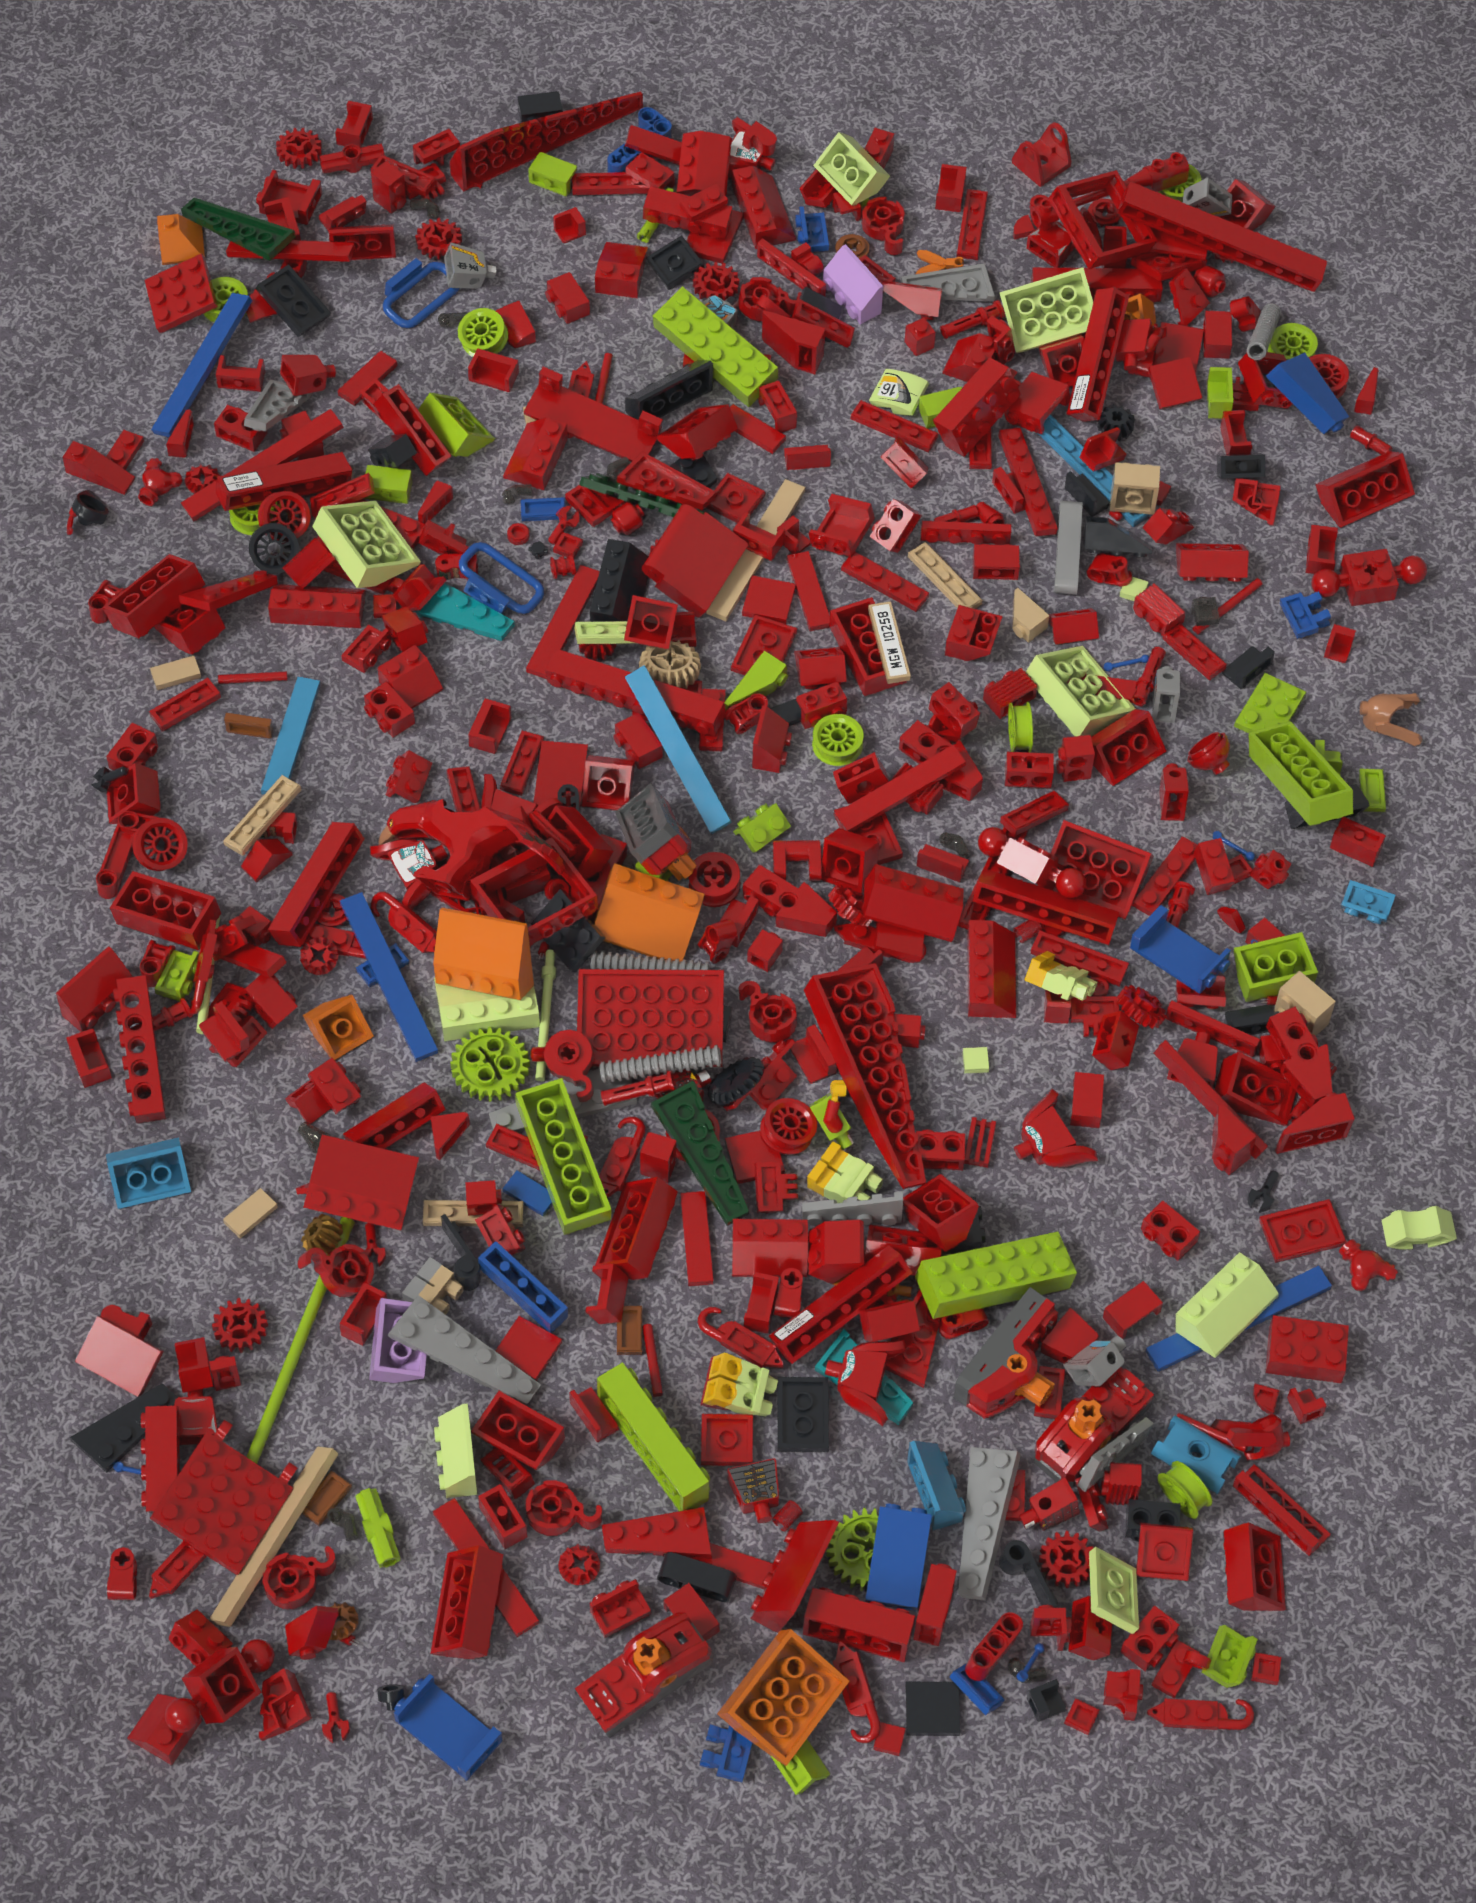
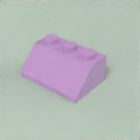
[822,244,883,325]
[369,1298,427,1383]

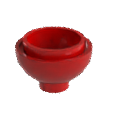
[1187,732,1230,775]

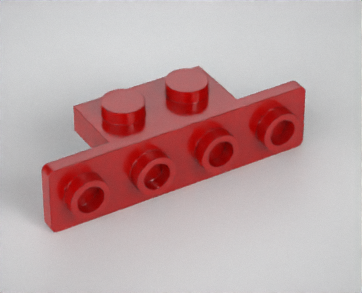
[723,1039,797,1111]

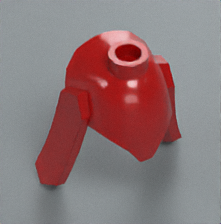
[1211,1414,1290,1460]

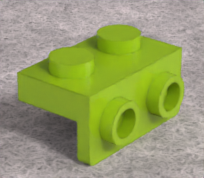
[733,803,791,853]
[154,950,199,1002]
[1201,1625,1258,1688]

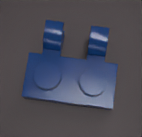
[1280,591,1331,639]
[699,1724,752,1783]

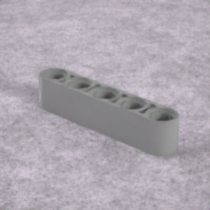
[1054,501,1083,595]

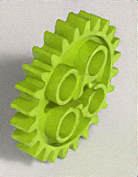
[450,1027,530,1102]
[826,1508,878,1592]

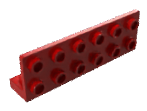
[524,366,663,462]

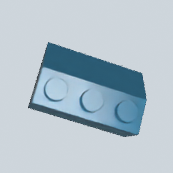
[106,1137,191,1209]
[907,1441,966,1531]

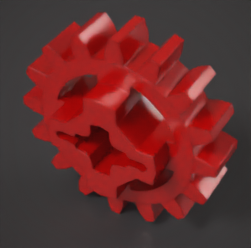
[276,128,322,169]
[415,218,462,260]
[693,262,740,301]
[828,885,873,927]
[1117,985,1167,1029]
[212,1298,268,1353]
[1038,1531,1093,1588]

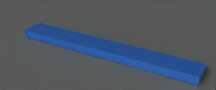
[151,293,252,437]
[340,892,438,1062]
[1145,1266,1332,1372]

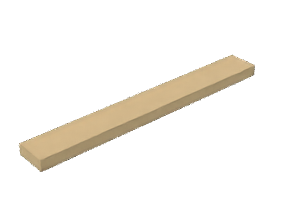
[706,479,805,622]
[209,1446,338,1627]

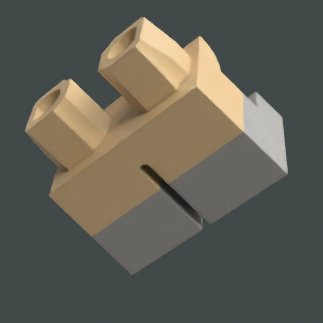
[402,1257,463,1315]

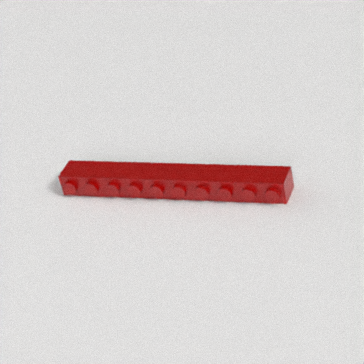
[1117,182,1327,292]

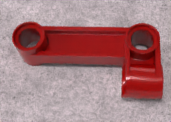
[96,811,161,899]

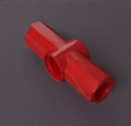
[319,143,385,174]

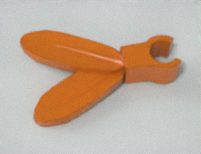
[916,250,964,274]

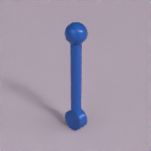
[1104,654,1149,672]
[1212,831,1255,861]
[113,1462,141,1475]
[1016,1643,1045,1682]

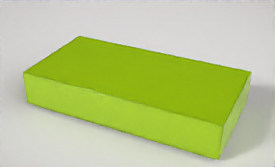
[1359,769,1386,812]

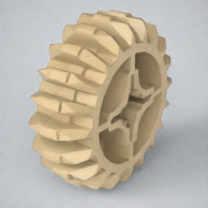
[639,640,701,689]

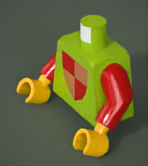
[809,1080,854,1150]

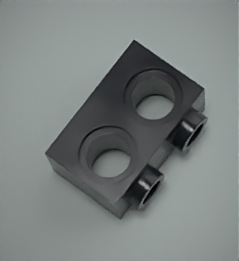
[1125,1499,1181,1542]

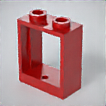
[1238,352,1293,409]
[913,1563,957,1646]

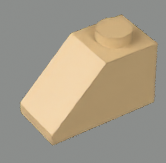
[1012,588,1049,643]

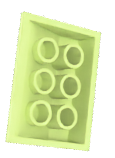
[1000,268,1093,353]
[312,501,421,588]
[1025,646,1136,736]
[434,977,540,1041]

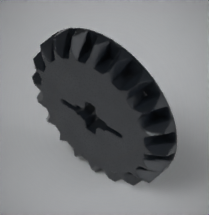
[707,1057,764,1105]

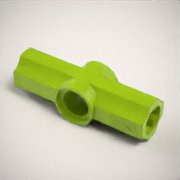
[355,1488,401,1568]

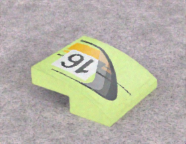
[869,369,929,416]

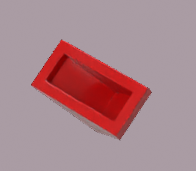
[241,839,293,882]
[1044,989,1071,1024]
[431,1112,470,1160]

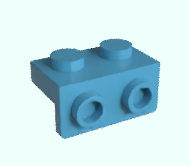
[1341,880,1396,924]

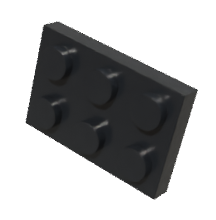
[255,264,331,337]
[531,889,606,973]
[777,1377,829,1452]

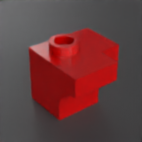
[1103,1669,1143,1721]

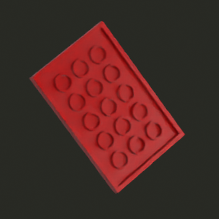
[577,969,724,1067]

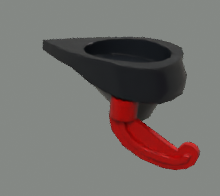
[67,490,109,535]

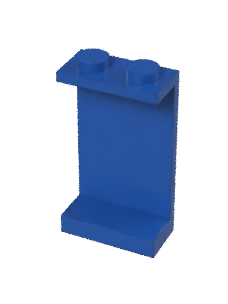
[1130,905,1231,994]
[865,1504,932,1612]
[394,1673,503,1781]

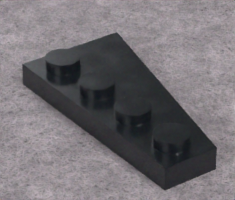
[70,1383,178,1473]

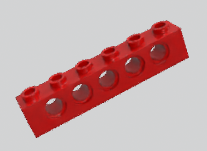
[113,975,166,1123]

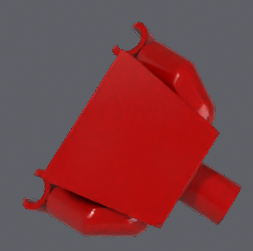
[1115,318,1167,371]

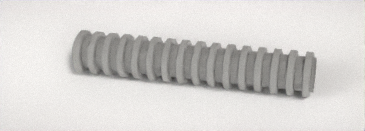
[1247,303,1281,360]
[590,951,710,970]
[600,1045,722,1083]

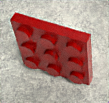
[144,253,218,333]

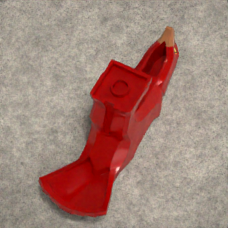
[378,799,565,901]

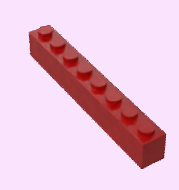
[545,649,726,736]

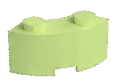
[1382,1206,1457,1250]

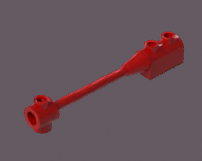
[1030,152,1189,231]

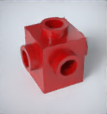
[1249,850,1291,889]

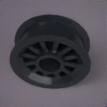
[249,523,299,574]

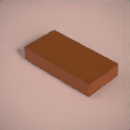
[224,713,273,739]
[617,1306,642,1355]
[302,1470,352,1526]

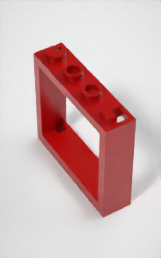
[1048,170,1158,269]
[470,837,598,947]

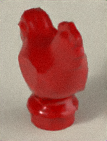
[138,458,183,506]
[1339,1239,1398,1292]

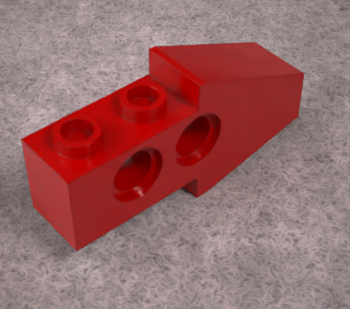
[899,720,983,801]
[571,834,627,923]
[743,864,837,937]
[1266,1006,1333,1108]

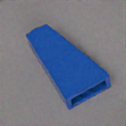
[1266,353,1349,434]

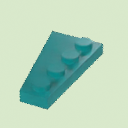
[414,583,515,641]
[815,1329,913,1425]

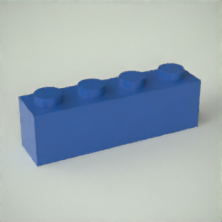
[478,1241,568,1333]

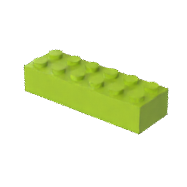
[652,286,779,407]
[1249,721,1353,826]
[515,1078,611,1235]
[915,1232,1077,1319]
[597,1362,710,1511]

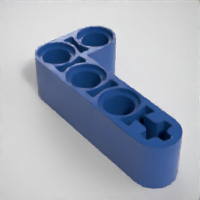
[607,107,672,173]

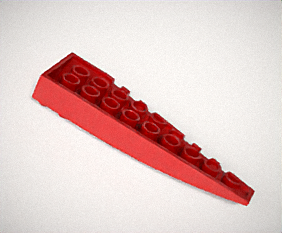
[450,91,643,192]
[804,963,926,1189]

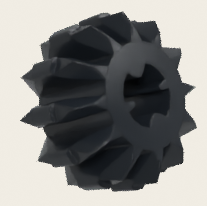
[1097,404,1135,442]

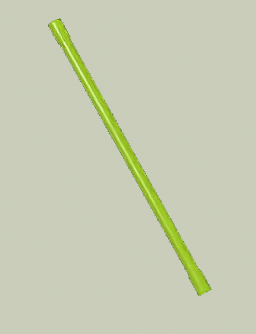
[246,1217,355,1464]

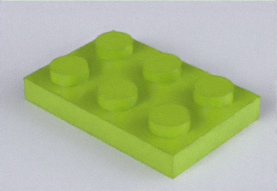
[1234,673,1306,733]

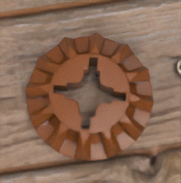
[835,234,869,259]
[325,1602,359,1640]

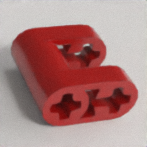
[773,840,821,881]

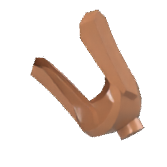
[1360,693,1422,746]

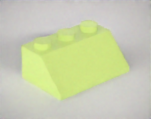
[813,132,890,206]
[434,1403,477,1498]

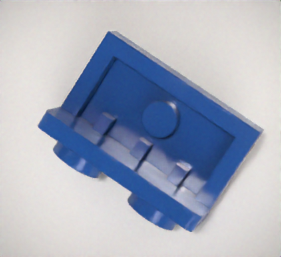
[795,206,829,252]

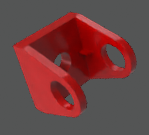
[1012,122,1072,187]

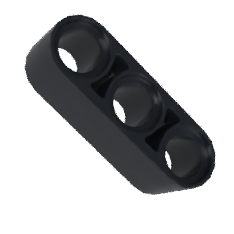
[657,1552,737,1602]

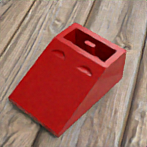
[762,310,825,374]

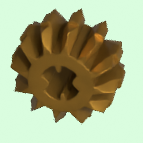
[301,1213,343,1254]

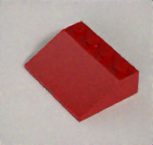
[1038,820,1154,920]
[303,1134,419,1230]
[750,1520,839,1633]

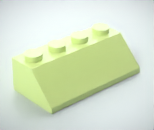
[1176,1252,1279,1358]

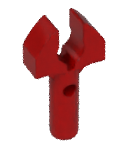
[548,506,579,544]
[364,1223,386,1267]
[322,1692,350,1743]

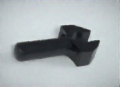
[91,766,128,793]
[1248,1170,1279,1213]

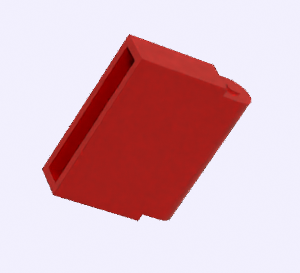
[642,504,748,618]

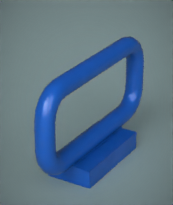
[382,258,460,328]
[459,542,544,614]

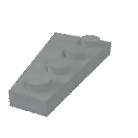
[901,264,995,302]
[244,379,312,431]
[802,1191,903,1225]
[1077,1417,1154,1492]

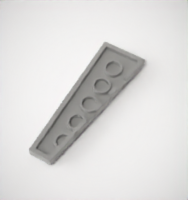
[489,1068,637,1133]
[388,1295,541,1406]
[958,1447,1021,1601]

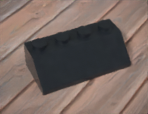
[625,360,713,420]
[590,539,648,622]

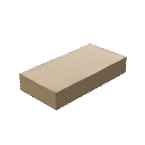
[150,656,201,690]
[223,1188,278,1239]

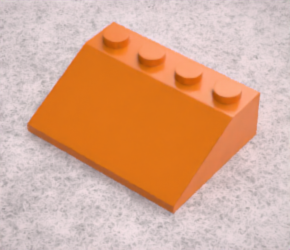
[594,863,704,961]
[433,907,534,1000]
[717,1629,849,1766]

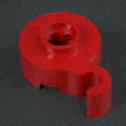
[861,197,905,255]
[738,277,802,321]
[738,981,797,1042]
[544,1030,595,1102]
[298,1244,374,1298]
[526,1480,602,1536]
[262,1546,337,1609]

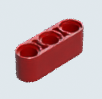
[965,1612,1023,1681]

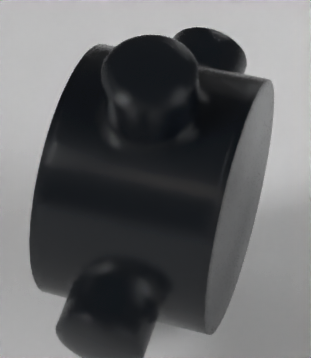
[528,541,548,559]

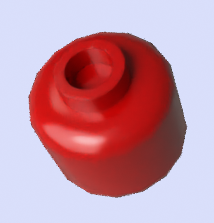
[1193,266,1226,297]
[610,502,645,535]

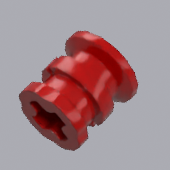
[550,555,576,579]

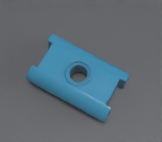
[1151,1415,1242,1494]

